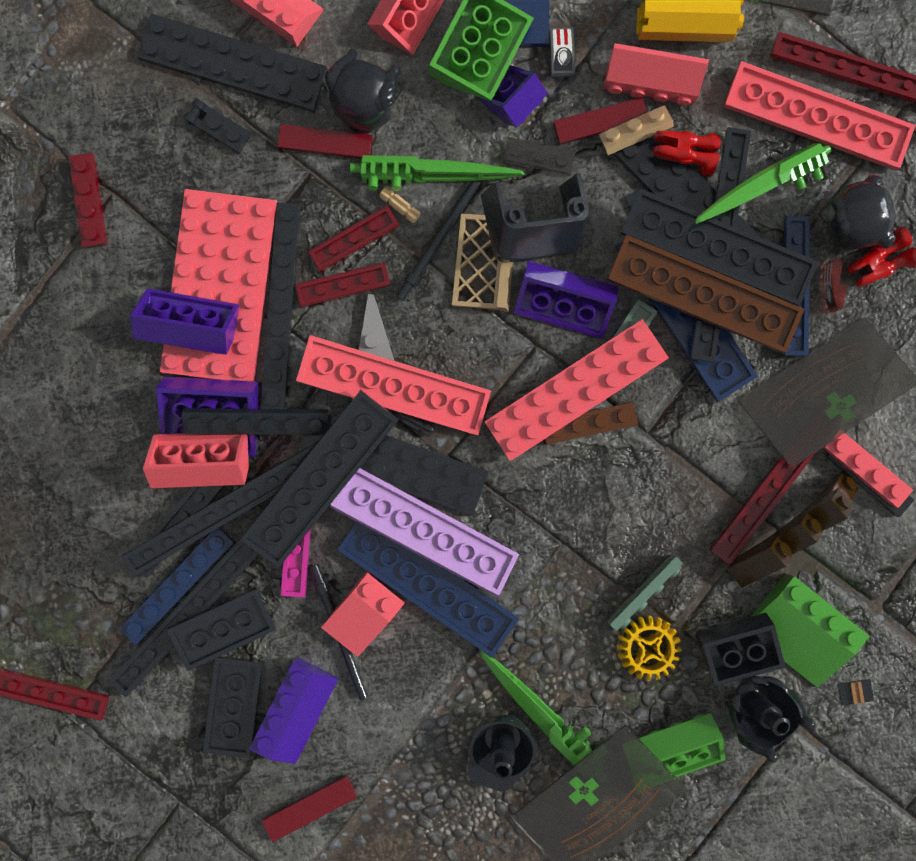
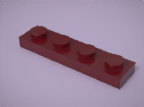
[68,153,108,249]

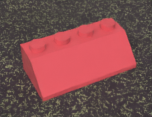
[230,0,323,47]
[367,0,444,55]
[603,43,709,106]
[143,433,249,488]

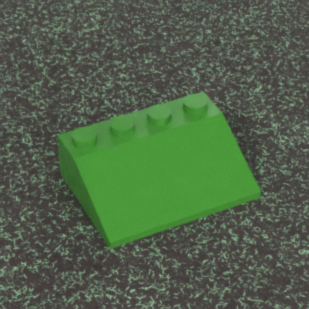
[427,0,534,102]
[751,573,870,687]

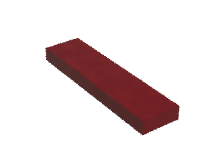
[553,97,647,145]
[277,124,373,159]
[308,205,400,273]
[295,262,391,308]
[262,775,357,842]

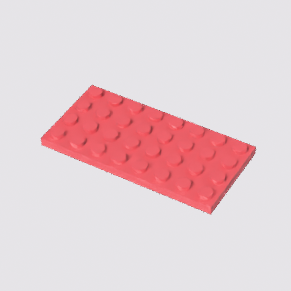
[160,189,278,381]

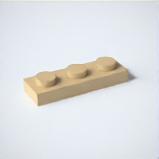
[599,105,674,155]

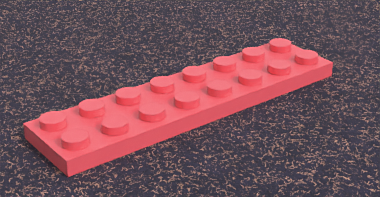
[723,61,916,171]
[485,319,669,461]
[296,335,491,436]

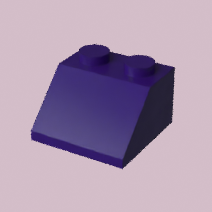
[478,65,548,128]

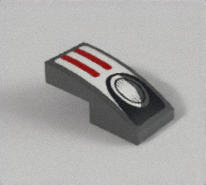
[549,27,575,77]

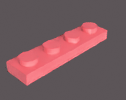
[822,429,913,508]

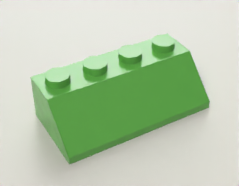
[621,713,725,791]

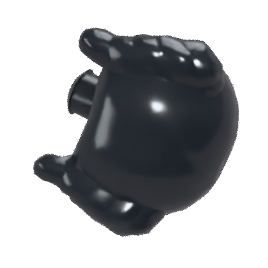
[325,48,401,134]
[831,174,896,249]
[729,676,815,763]

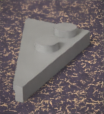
[359,294,394,361]

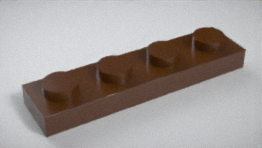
[545,402,638,445]

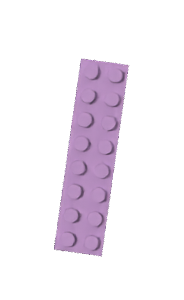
[330,468,519,597]

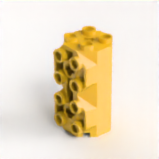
[636,0,744,42]

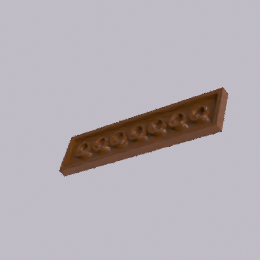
[607,235,804,354]

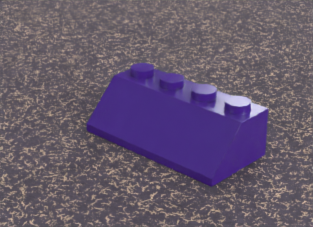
[513,261,618,339]
[130,288,239,355]
[249,657,339,764]

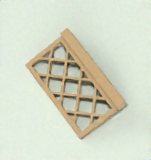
[452,214,514,312]

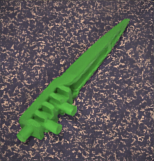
[695,143,831,224]
[350,155,525,191]
[480,650,608,782]

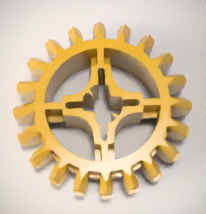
[616,615,682,681]

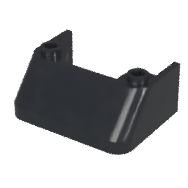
[480,173,588,263]

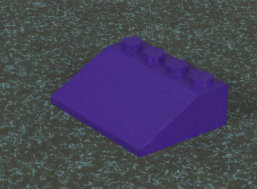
[156,377,259,457]

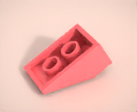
[321,571,404,657]

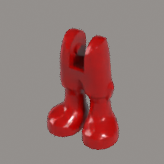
[652,130,721,177]
[847,226,916,287]

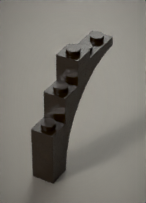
[727,471,858,588]

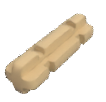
[379,187,420,223]

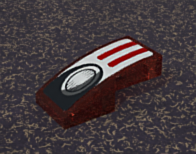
[823,259,848,312]

